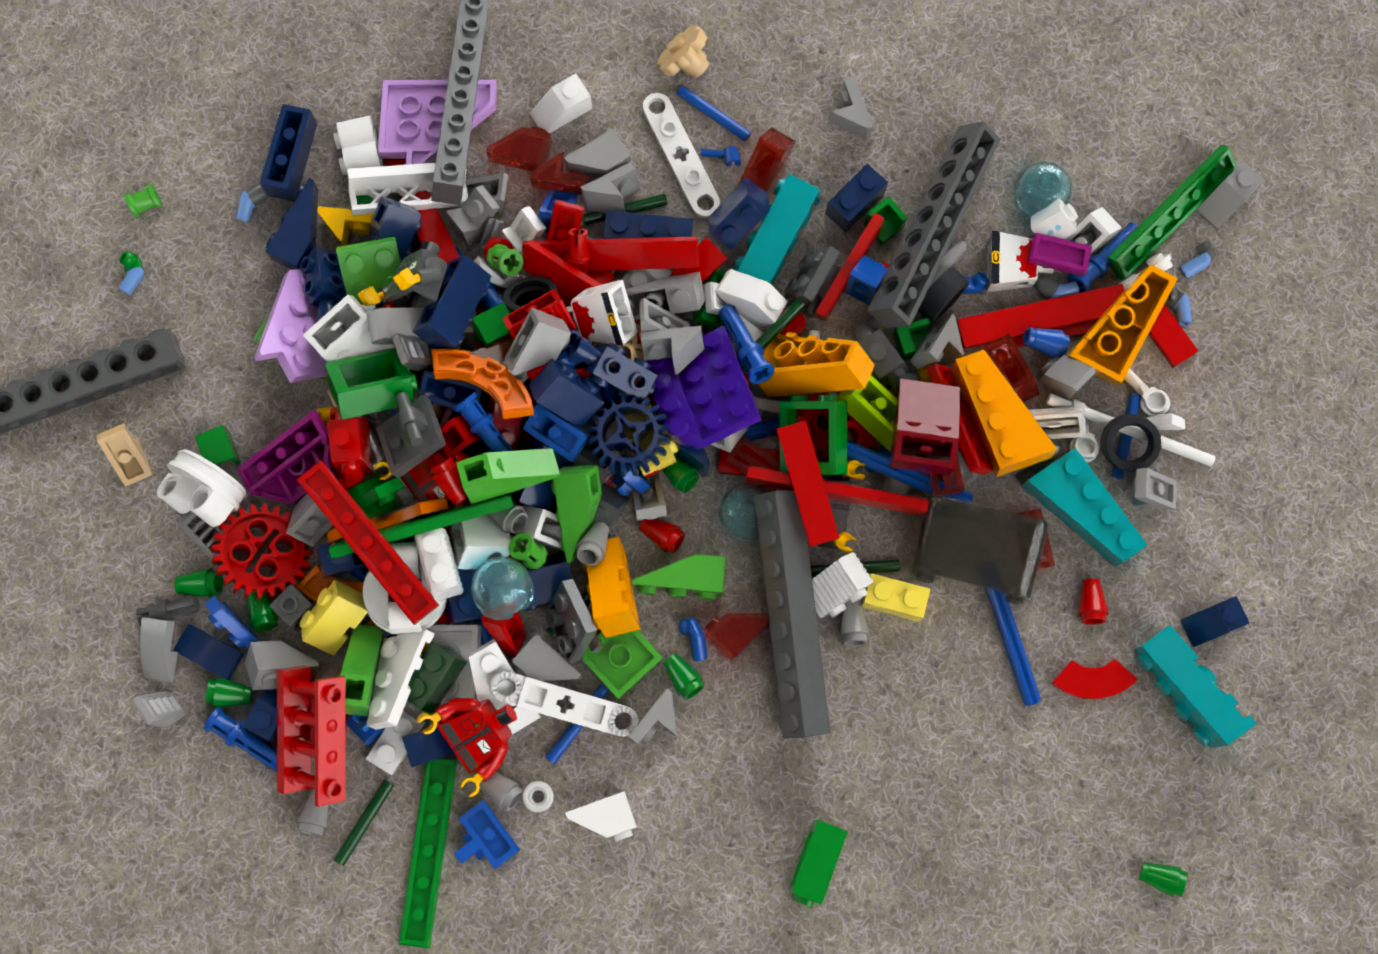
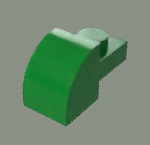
[347,474,404,519]

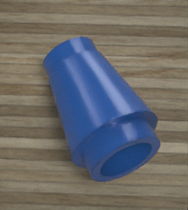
[1023,327,1070,359]

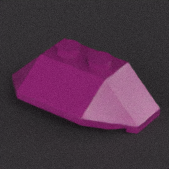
[236,410,333,504]

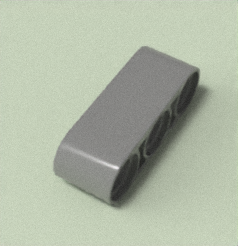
[366,308,424,345]

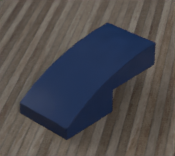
[173,624,244,680]
[402,727,455,768]

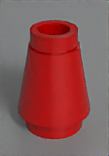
[430,456,468,504]
[639,518,685,553]
[1078,578,1109,625]

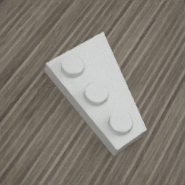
[427,625,481,705]
[366,629,435,730]
[468,639,541,734]

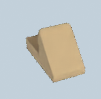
[96,423,153,487]

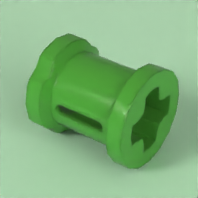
[124,183,163,218]
[486,244,523,276]
[509,533,548,569]

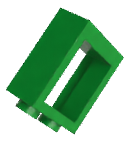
[325,348,418,420]
[780,395,847,475]
[788,820,848,908]

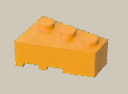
[582,536,641,638]

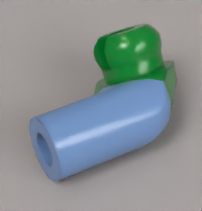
[118,251,144,296]

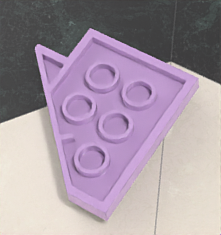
[378,80,497,165]
[254,269,328,383]

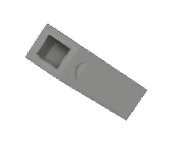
[626,272,705,320]

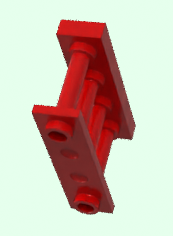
[277,666,345,807]

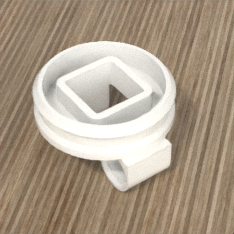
[157,449,247,527]
[363,541,447,635]

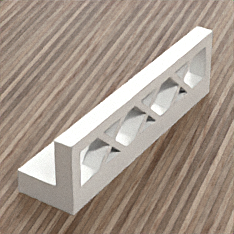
[348,163,468,215]

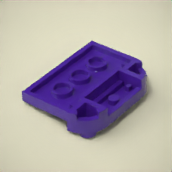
[646,325,762,450]

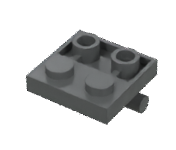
[784,246,840,318]
[376,392,446,478]
[546,579,603,664]

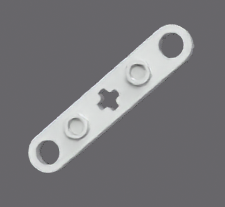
[643,93,720,219]
[490,671,639,737]

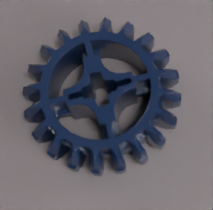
[588,395,671,477]

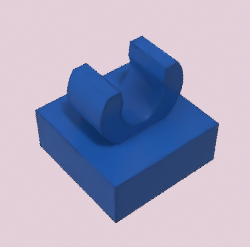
[612,455,651,497]
[345,715,385,746]

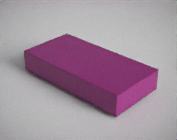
[1027,233,1092,276]

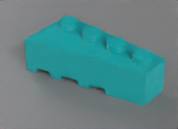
[733,174,822,285]
[1021,448,1148,567]
[1135,625,1257,748]

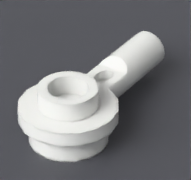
[1118,252,1173,291]
[1124,369,1170,417]
[1069,405,1099,463]

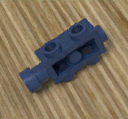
[300,246,347,321]
[568,336,658,403]

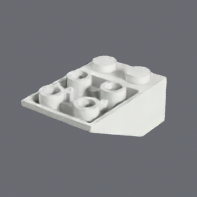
[303,295,397,386]

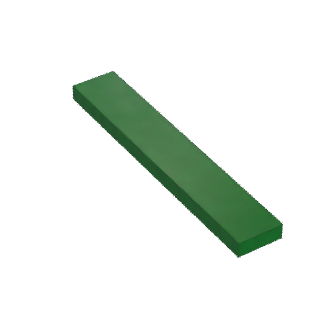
[1107,145,1238,281]
[329,493,514,559]
[398,758,458,948]

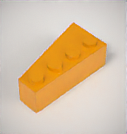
[1066,265,1178,386]
[758,332,875,397]
[952,350,1057,478]

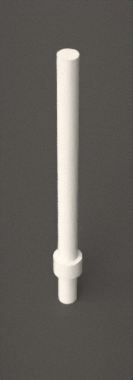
[1046,393,1215,467]

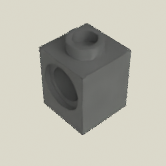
[269,584,315,632]

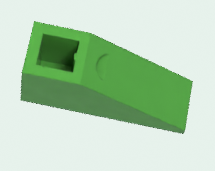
[456,448,561,505]
[551,465,602,563]
[632,554,726,601]
[340,624,384,717]

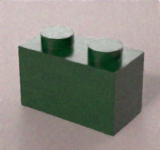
[407,642,467,713]

